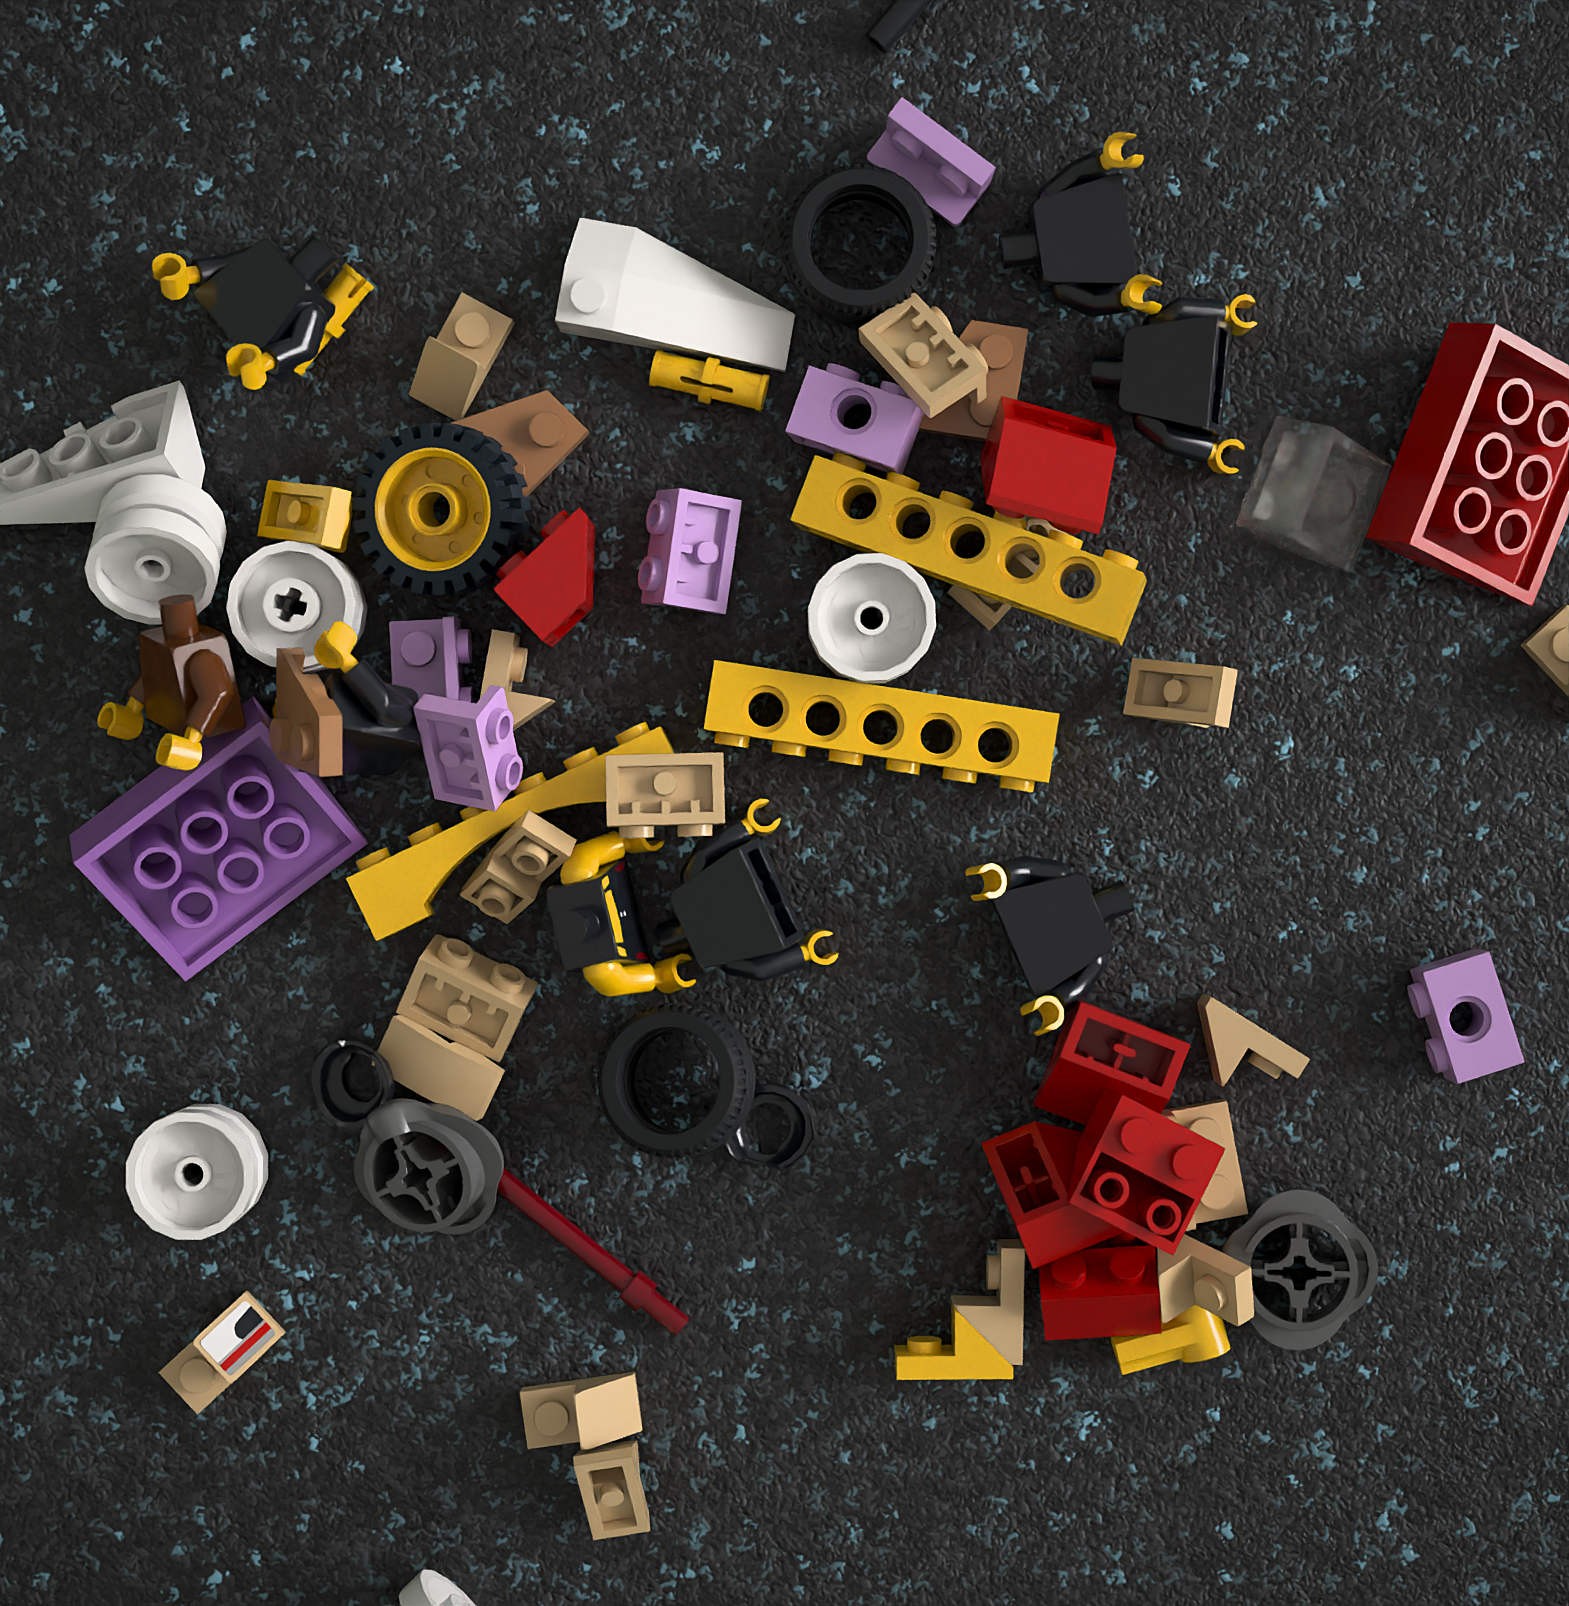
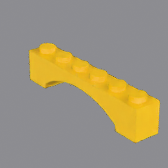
[346,722,675,941]

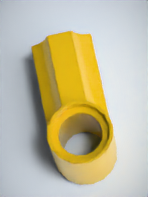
[1110,1305,1230,1375]

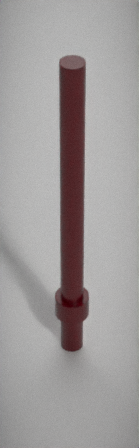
[422,1101,690,1336]

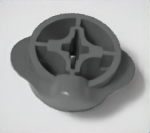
[354,1098,504,1235]
[1221,1189,1378,1350]

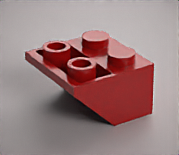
[980,396,1117,534]
[493,507,596,647]
[1033,1000,1190,1126]
[1067,1089,1226,1256]
[981,1121,1125,1269]
[1039,1232,1162,1341]

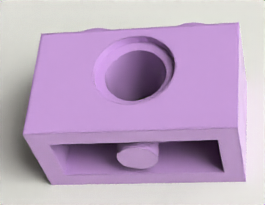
[785,363,924,475]
[1407,949,1525,1084]

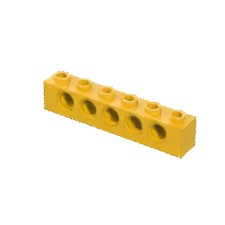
[790,452,1147,646]
[704,660,1060,793]

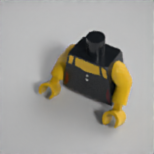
[547,831,696,996]

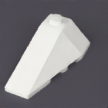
[555,218,795,372]
[0,381,205,525]

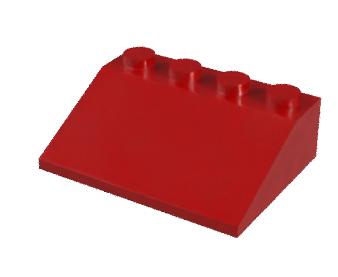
[1366,322,1569,606]

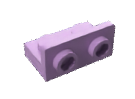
[867,97,996,227]
[638,488,742,614]
[389,616,475,703]
[413,685,523,811]

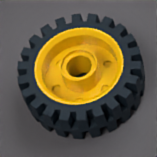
[352,423,531,596]

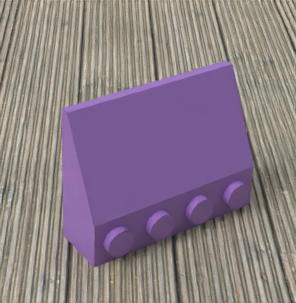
[69,697,368,982]

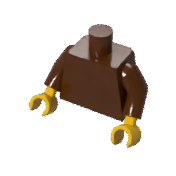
[97,594,246,771]

